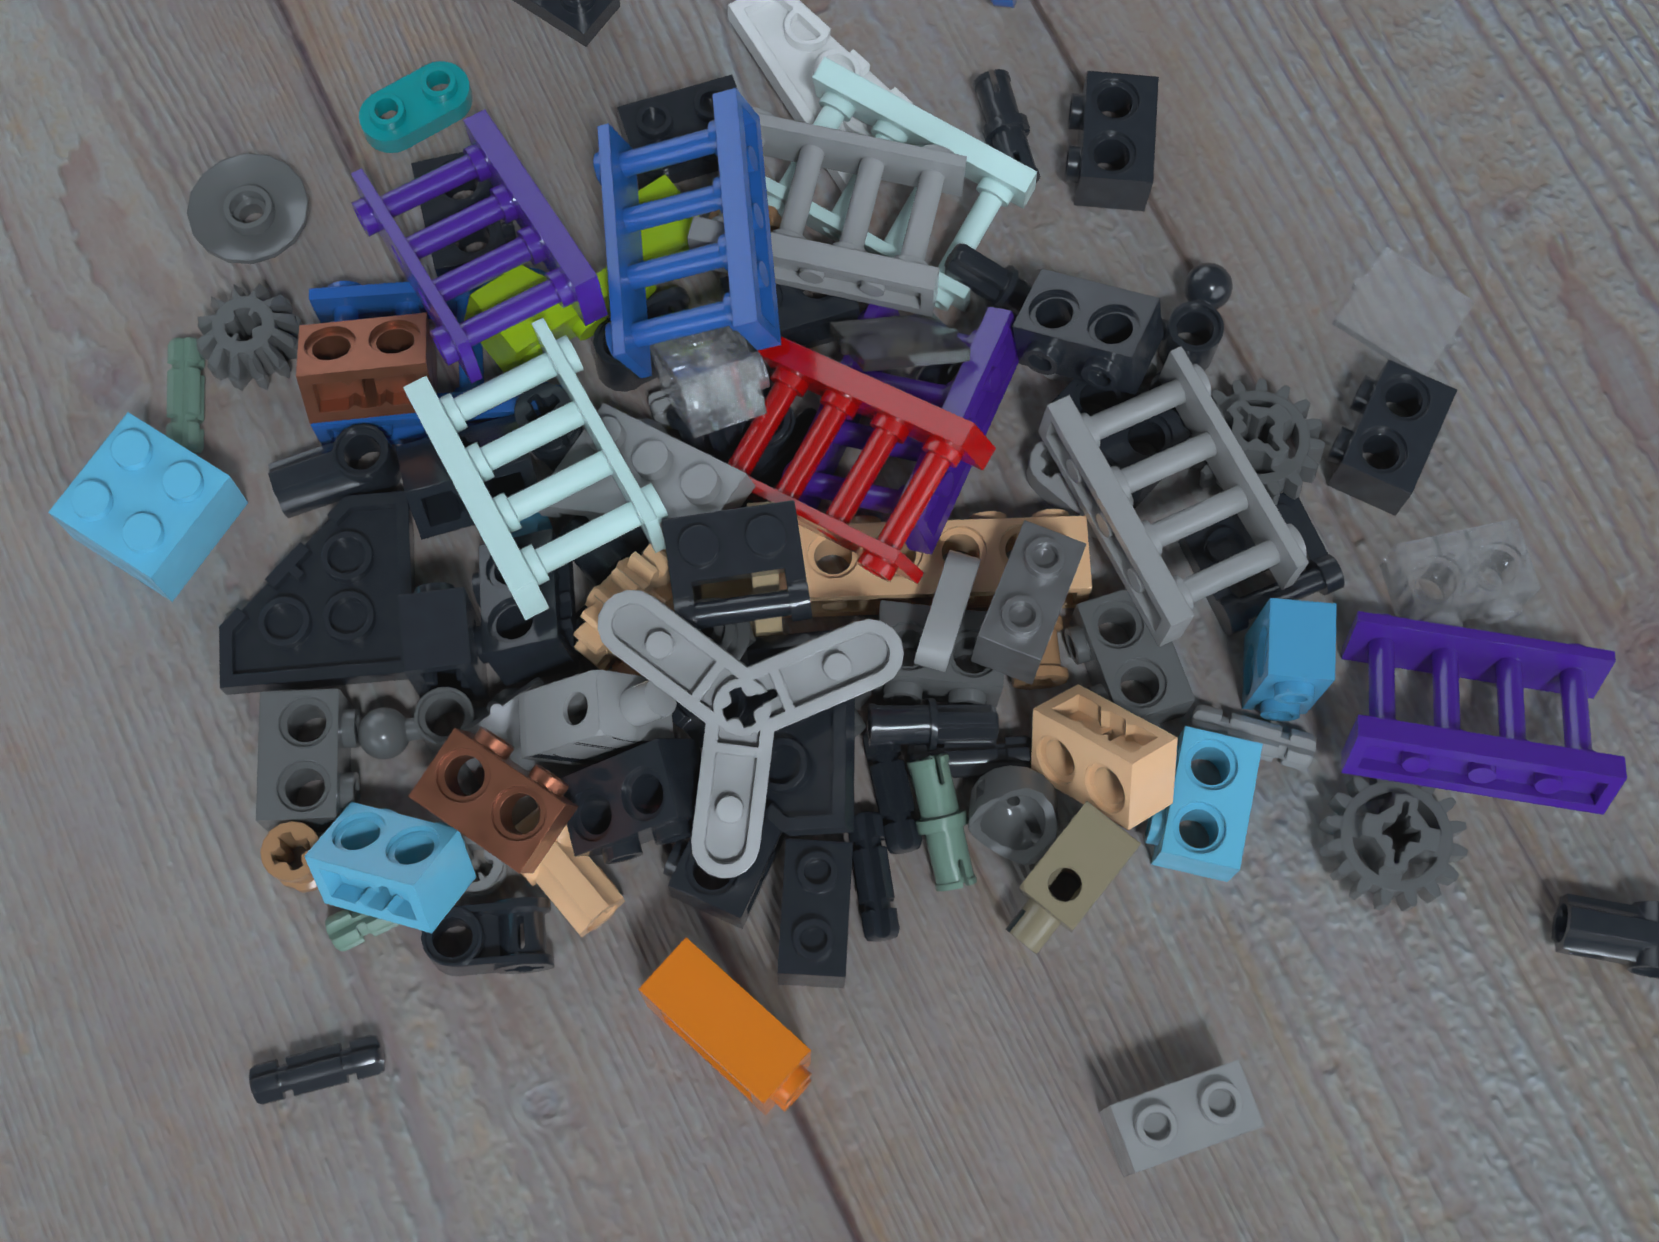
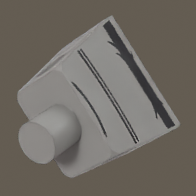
[518,670,677,767]

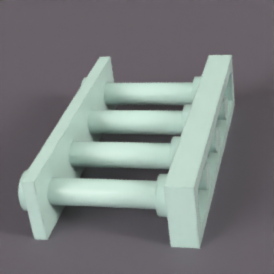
[765,57,1037,312]
[403,318,669,620]

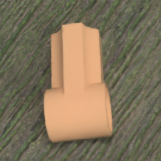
[515,807,625,938]

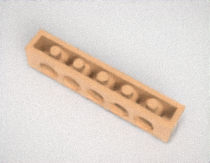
[779,509,1092,618]

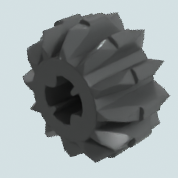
[196,283,303,391]

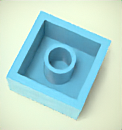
[48,412,248,602]

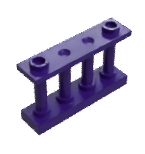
[351,109,608,384]
[781,304,1019,555]
[1341,611,1627,815]

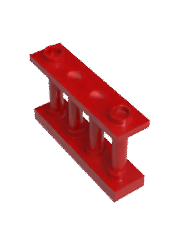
[727,337,996,584]

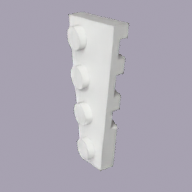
[728,0,913,192]

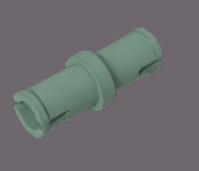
[907,753,977,892]

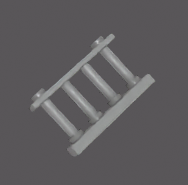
[687,107,967,317]
[1038,346,1309,647]

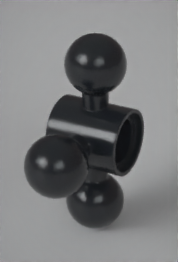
[1149,262,1233,416]

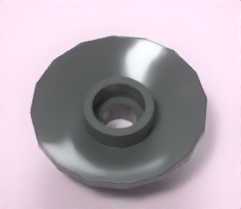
[187,153,310,264]

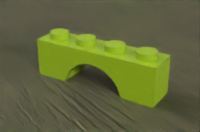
[464,174,700,373]

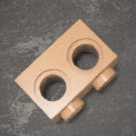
[1031,684,1178,830]

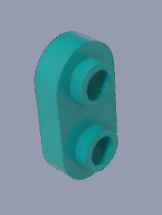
[359,61,473,153]

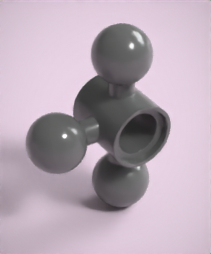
[358,687,519,796]

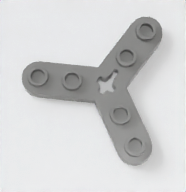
[598,590,904,878]

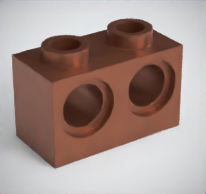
[296,313,437,424]
[408,726,579,873]

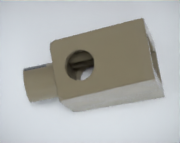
[1005,801,1141,955]

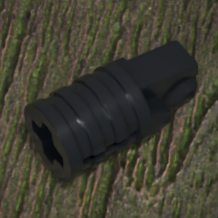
[514,383,584,472]

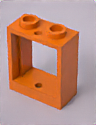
[638,937,812,1116]

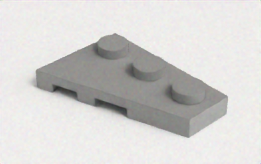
[539,403,755,531]

